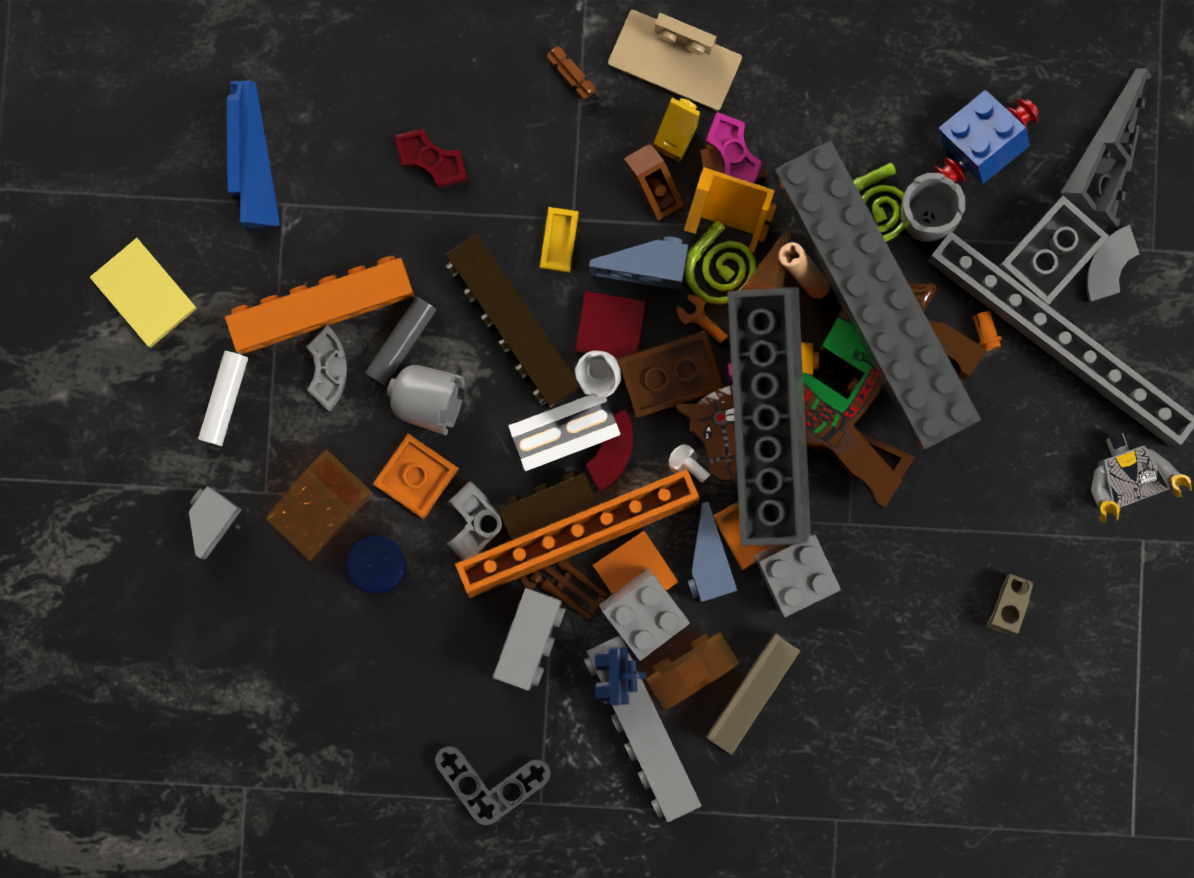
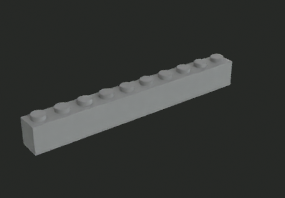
[927,232,1194,448]

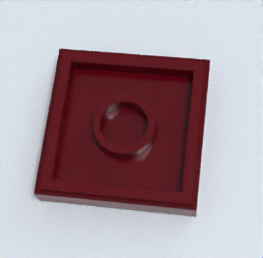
[575,291,646,359]

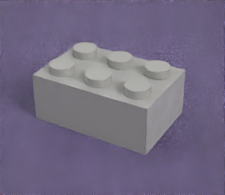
[998,196,1110,305]
[493,588,565,691]

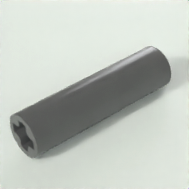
[365,296,436,387]

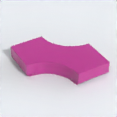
[705,112,763,184]

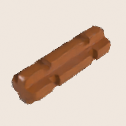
[546,47,596,100]

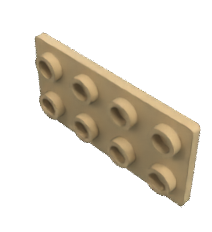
[608,10,742,111]

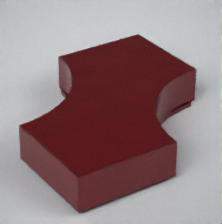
[394,129,468,189]

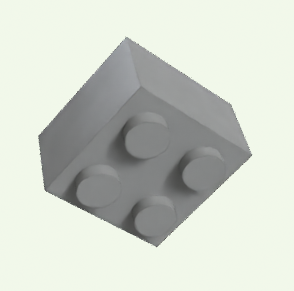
[753,531,841,617]
[599,568,690,661]

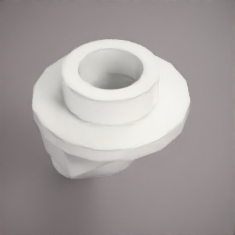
[669,445,710,483]

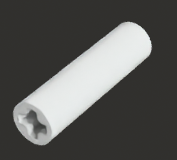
[198,351,248,446]

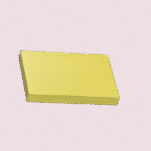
[90,238,197,348]

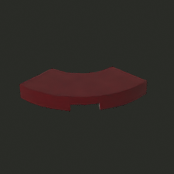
[586,409,633,492]

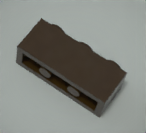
[499,471,598,541]

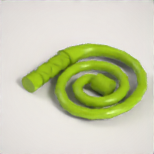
[853,163,905,242]
[684,220,756,305]

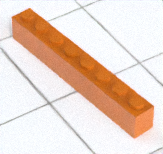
[455,469,699,598]

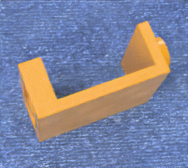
[684,167,777,253]

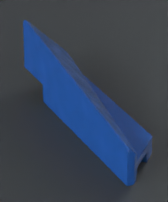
[227,81,280,227]

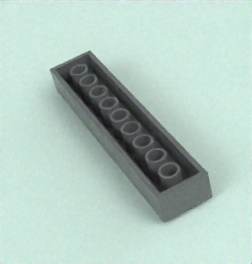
[772,140,981,452]

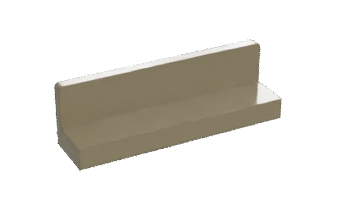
[706,634,800,755]

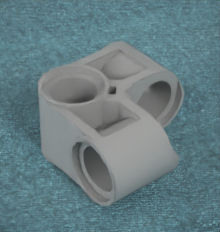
[447,481,505,561]

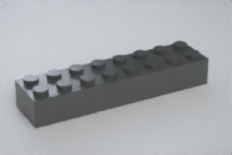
[728,288,811,546]

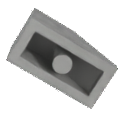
[189,486,242,560]

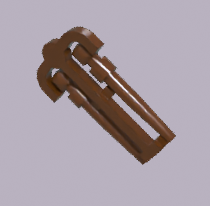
[521,558,608,620]

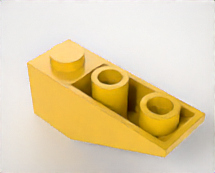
[653,97,700,164]

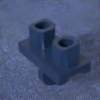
[595,648,646,706]

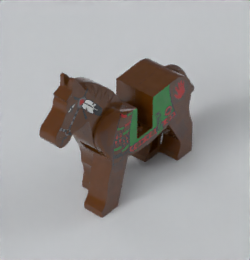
[676,283,986,509]

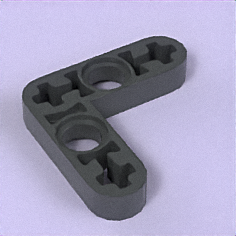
[435,746,551,825]

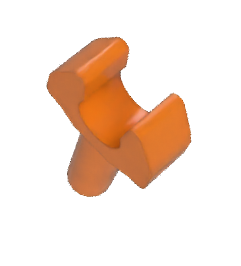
[676,295,728,345]

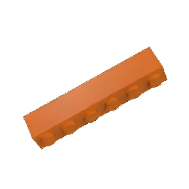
[225,256,415,355]

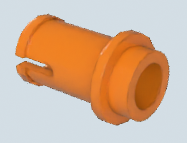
[972,311,1002,352]

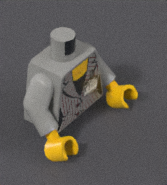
[1091,433,1192,523]

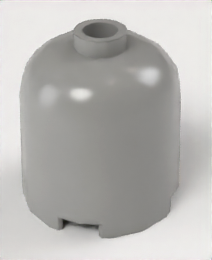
[901,173,965,243]
[387,365,465,435]

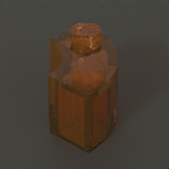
[646,632,740,711]

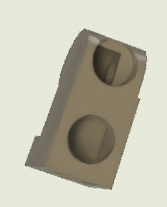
[986,573,1033,637]

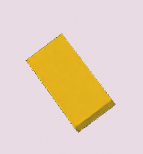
[540,207,579,273]

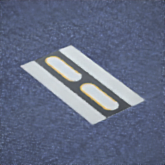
[509,395,621,471]

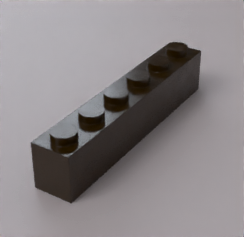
[445,233,581,409]

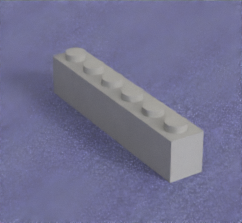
[584,635,701,822]

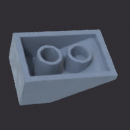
[589,237,688,291]

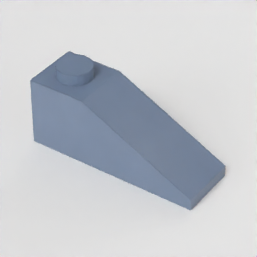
[688,502,737,603]

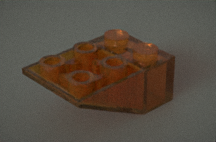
[265,449,374,561]

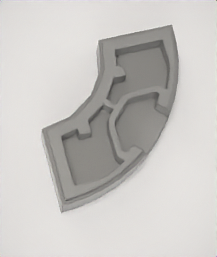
[1086,225,1139,303]
[306,325,347,412]

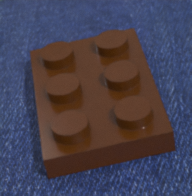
[617,330,724,418]

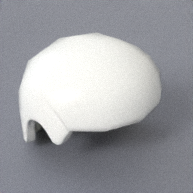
[575,350,621,399]

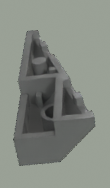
[1061,68,1151,228]

